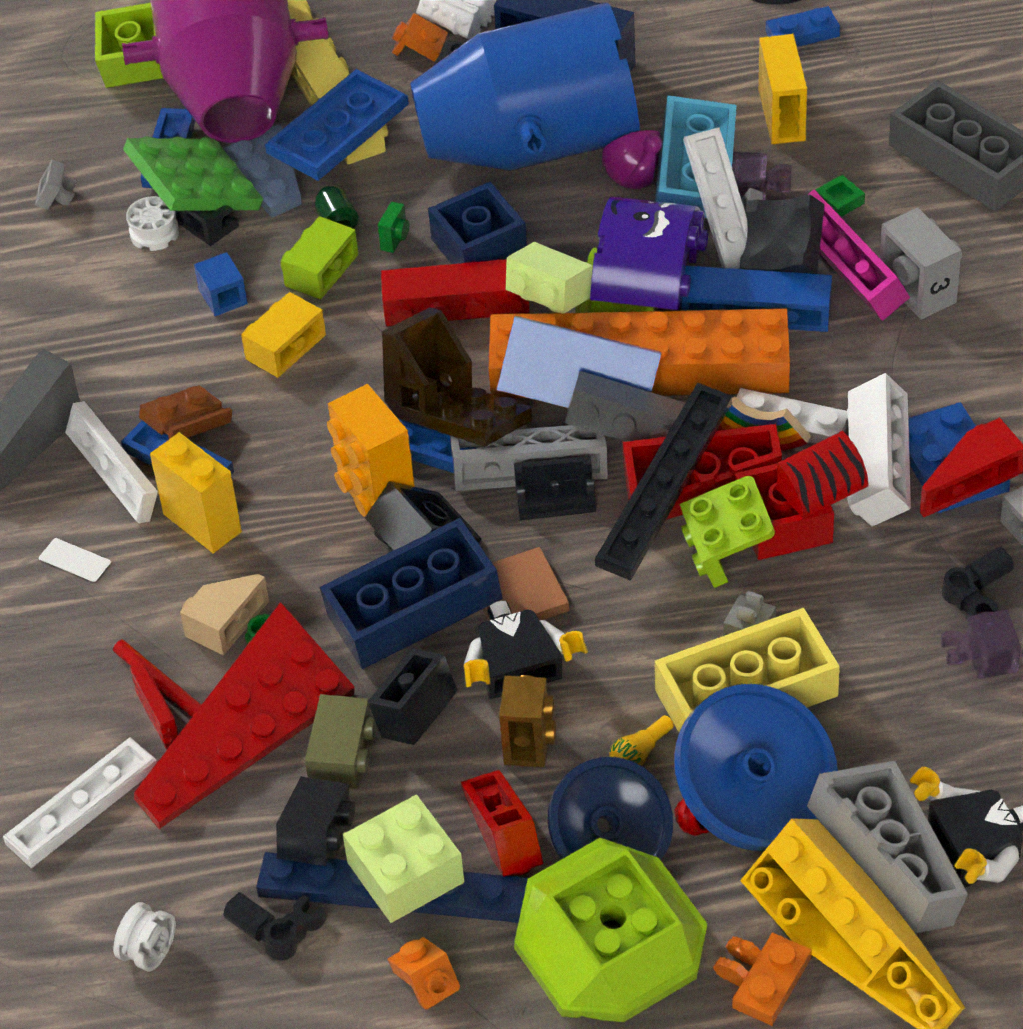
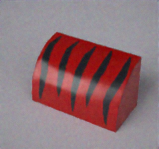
[777,431,869,519]

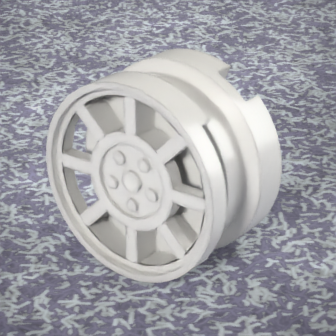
[126,196,179,251]
[113,902,176,972]

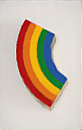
[717,397,811,451]

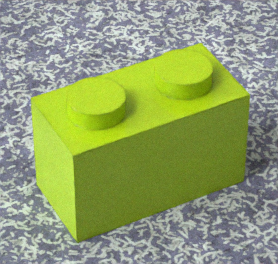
[281,216,359,300]

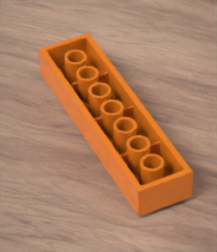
[488,308,790,398]

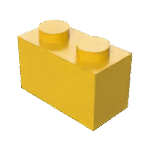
[241,292,326,378]

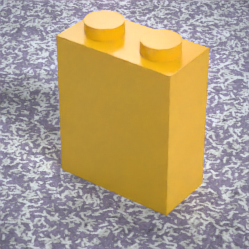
[758,34,807,145]
[150,432,242,554]

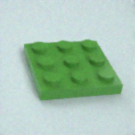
[123,136,263,211]

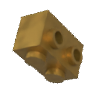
[499,675,556,767]

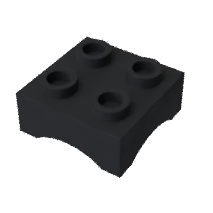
[739,195,825,274]

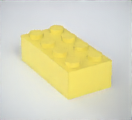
[654,608,840,732]

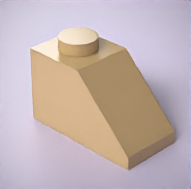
[180,574,269,655]

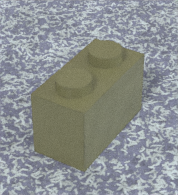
[305,694,377,789]

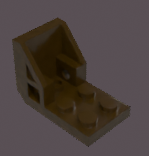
[382,307,532,447]

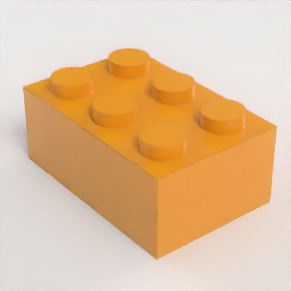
[327,384,415,517]

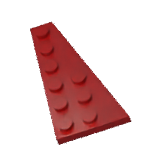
[134,602,355,829]

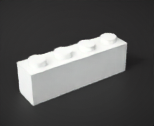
[846,373,911,527]

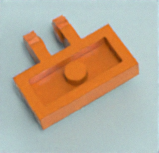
[713,932,812,1026]

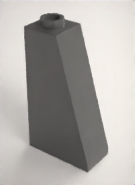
[0,349,80,491]

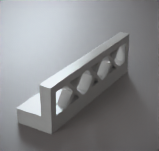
[450,425,608,491]

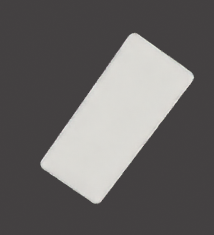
[39,538,111,582]

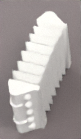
[417,0,497,40]

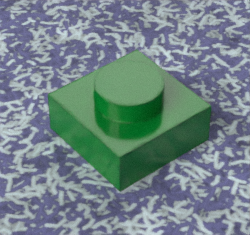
[815,175,865,217]
[378,201,410,253]

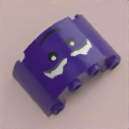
[590,197,709,310]

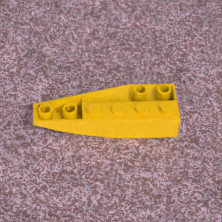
[740,818,965,1029]

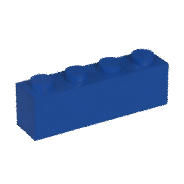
[681,266,832,332]

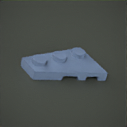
[223,123,302,218]

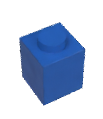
[194,252,248,316]

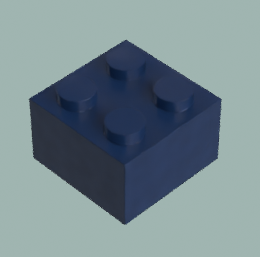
[428,182,527,264]

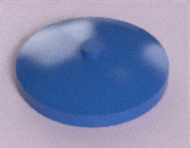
[674,684,838,851]

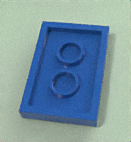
[908,402,1010,513]

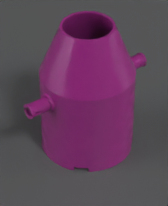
[122,0,329,143]

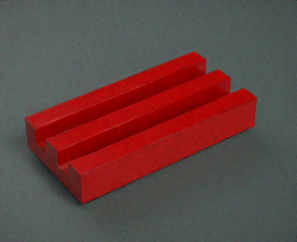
[130,662,178,749]

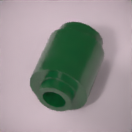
[315,186,359,229]

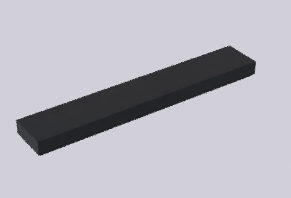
[595,383,732,581]

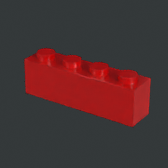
[381,259,530,327]

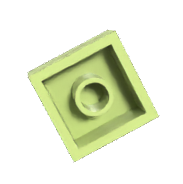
[343,794,465,923]

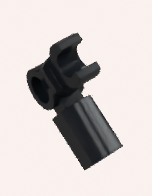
[942,546,1014,630]
[223,892,326,961]

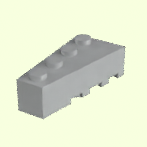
[807,761,968,934]

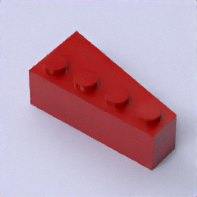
[623,424,782,521]

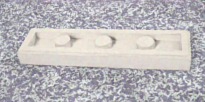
[683,127,748,269]
[65,401,158,524]
[3,737,157,868]

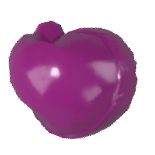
[602,130,663,189]

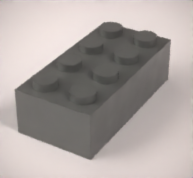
[889,80,1023,211]

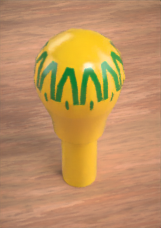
[609,715,674,766]

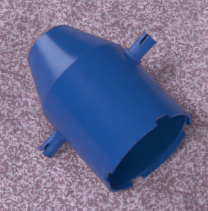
[410,2,640,171]

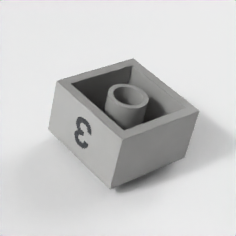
[880,207,962,319]

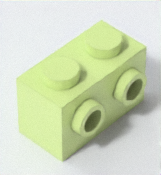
[506,242,593,314]

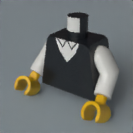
[464,601,588,700]
[909,767,1023,888]

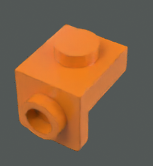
[392,13,448,62]
[388,937,460,1010]

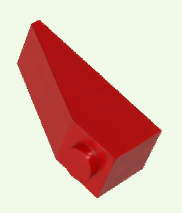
[920,417,1023,518]
[460,770,544,877]

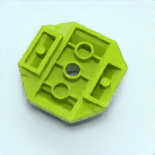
[514,838,707,1022]

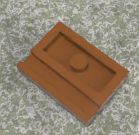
[139,385,233,440]

